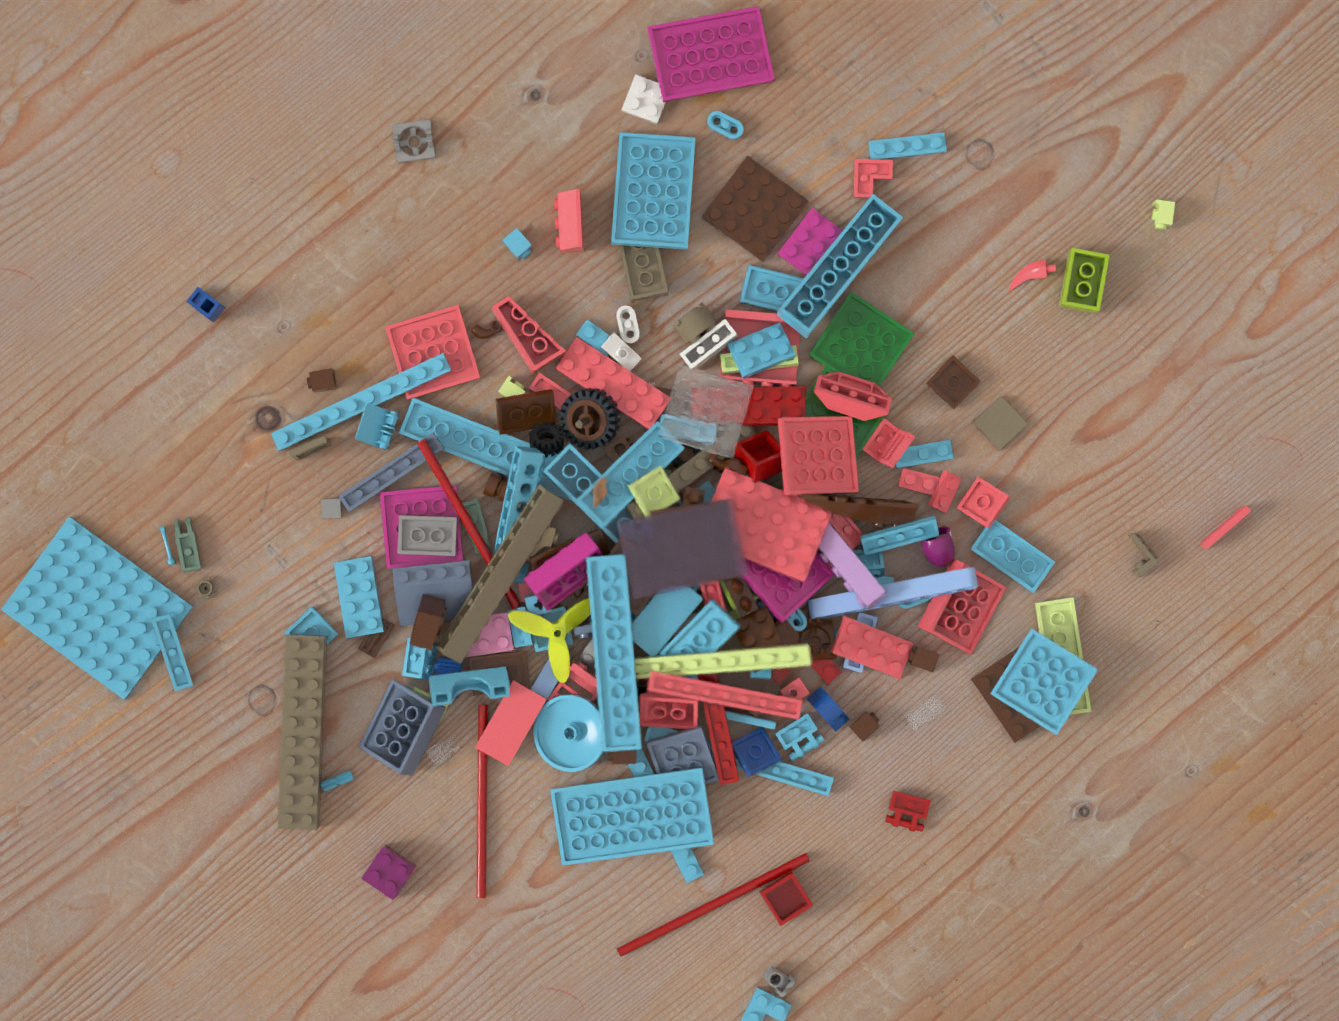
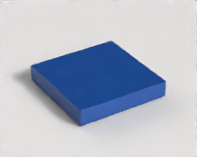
[732,727,782,778]

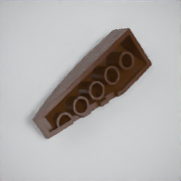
[796,494,919,527]

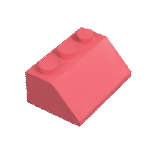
[554,189,584,253]

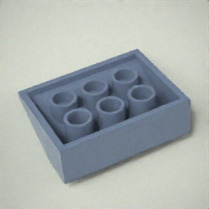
[392,561,474,626]
[359,679,446,776]

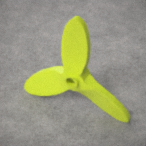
[507,598,591,683]

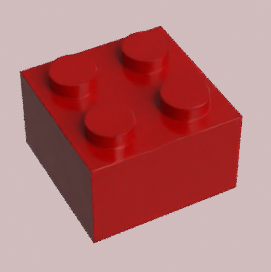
[734,430,782,483]
[759,871,813,926]

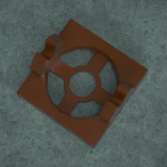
[794,617,837,661]

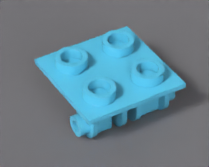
[355,403,399,450]

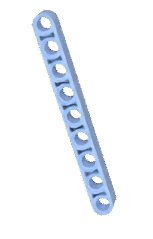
[807,568,978,620]

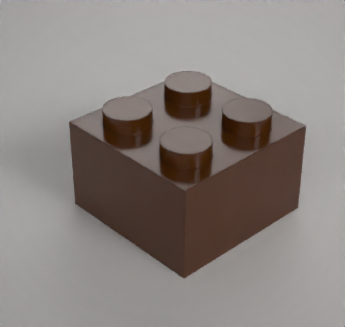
[409,594,447,651]

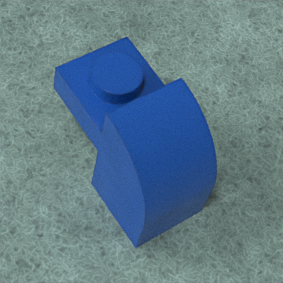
[186,287,226,323]
[807,686,850,732]

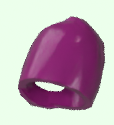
[921,526,955,567]

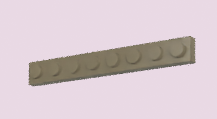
[625,426,757,523]

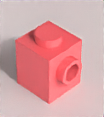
[780,677,810,699]

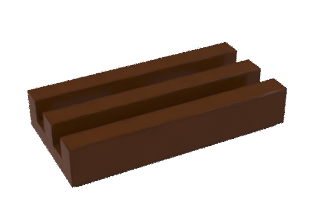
[358,619,395,658]

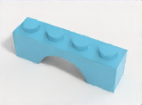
[429,667,510,706]

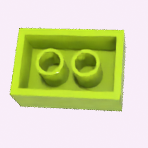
[1059,248,1110,314]

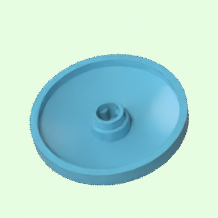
[533,694,604,772]

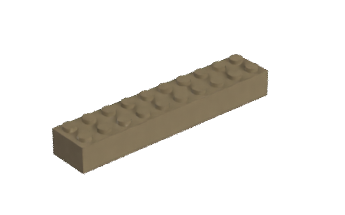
[278,634,327,830]

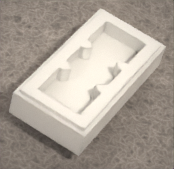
[601,332,642,371]

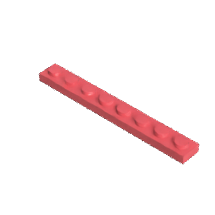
[647,671,803,719]

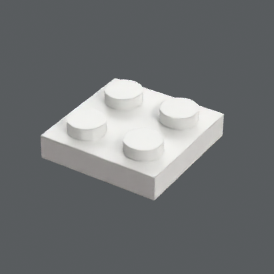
[622,74,666,124]

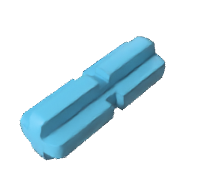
[321,771,354,791]

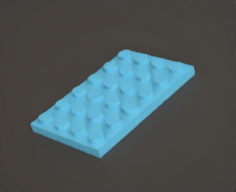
[611,132,696,250]

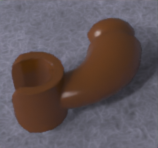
[472,321,502,339]

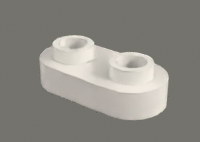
[616,306,640,344]

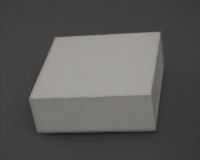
[321,499,342,519]

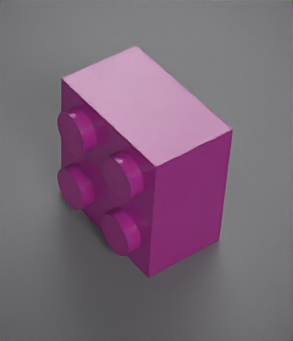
[361,845,417,900]

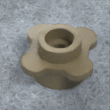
[194,577,217,600]

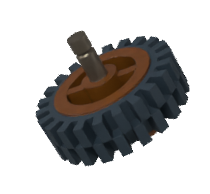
[559,388,621,450]

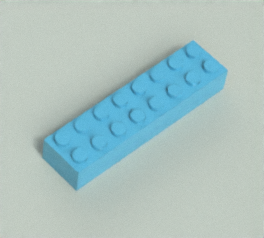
[777,194,903,339]

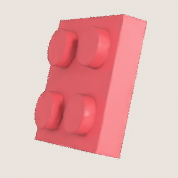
[957,477,1010,529]

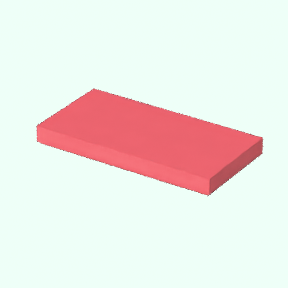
[475,680,547,766]

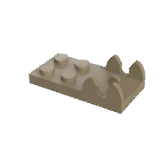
[619,245,669,303]

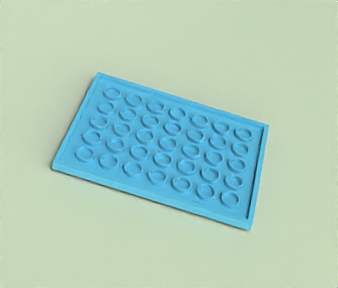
[1,517,194,700]

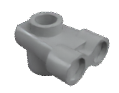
[762,965,796,997]

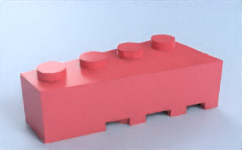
[492,296,566,374]

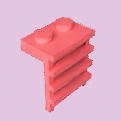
[862,418,915,469]
[548,661,598,702]

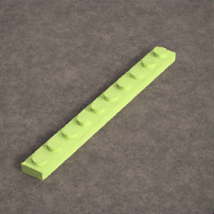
[634,644,812,679]

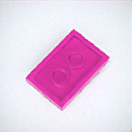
[778,208,843,276]

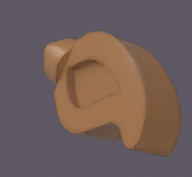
[593,478,608,508]

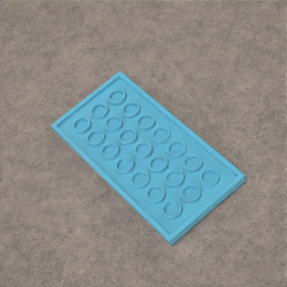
[550,767,715,866]

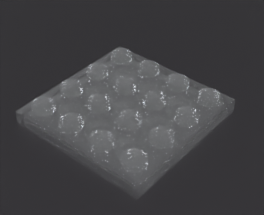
[658,364,754,459]

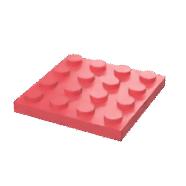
[385,305,481,400]
[778,416,859,496]

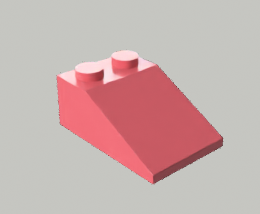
[639,691,699,729]

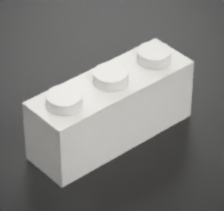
[680,319,739,371]

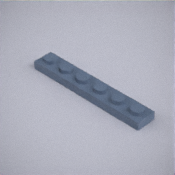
[338,433,445,512]

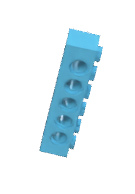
[493,446,544,556]

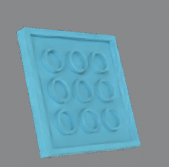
[990,628,1098,735]

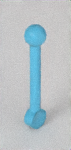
[160,526,175,565]

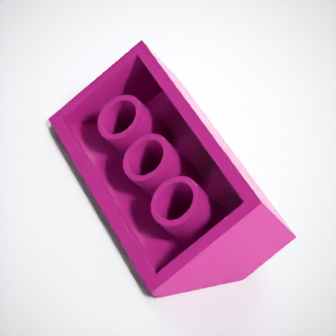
[524,533,603,611]

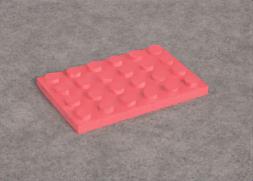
[711,468,832,583]

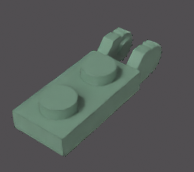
[463,499,491,555]
[174,517,202,573]

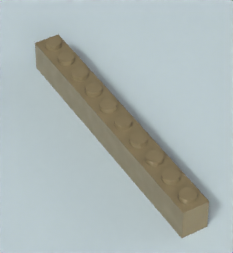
[436,485,564,664]

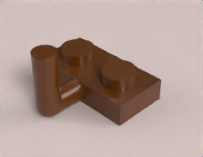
[708,441,748,475]

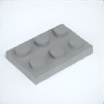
[398,515,457,556]

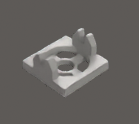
[393,120,436,164]

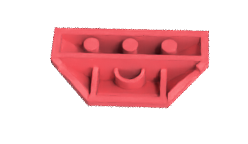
[814,372,892,421]

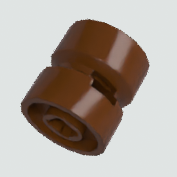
[483,471,508,502]

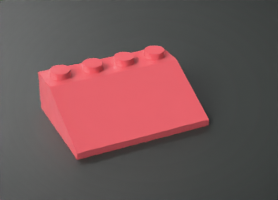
[917,559,1007,655]

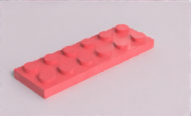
[555,337,672,430]

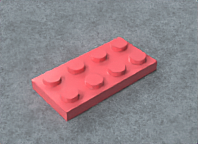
[830,616,914,679]

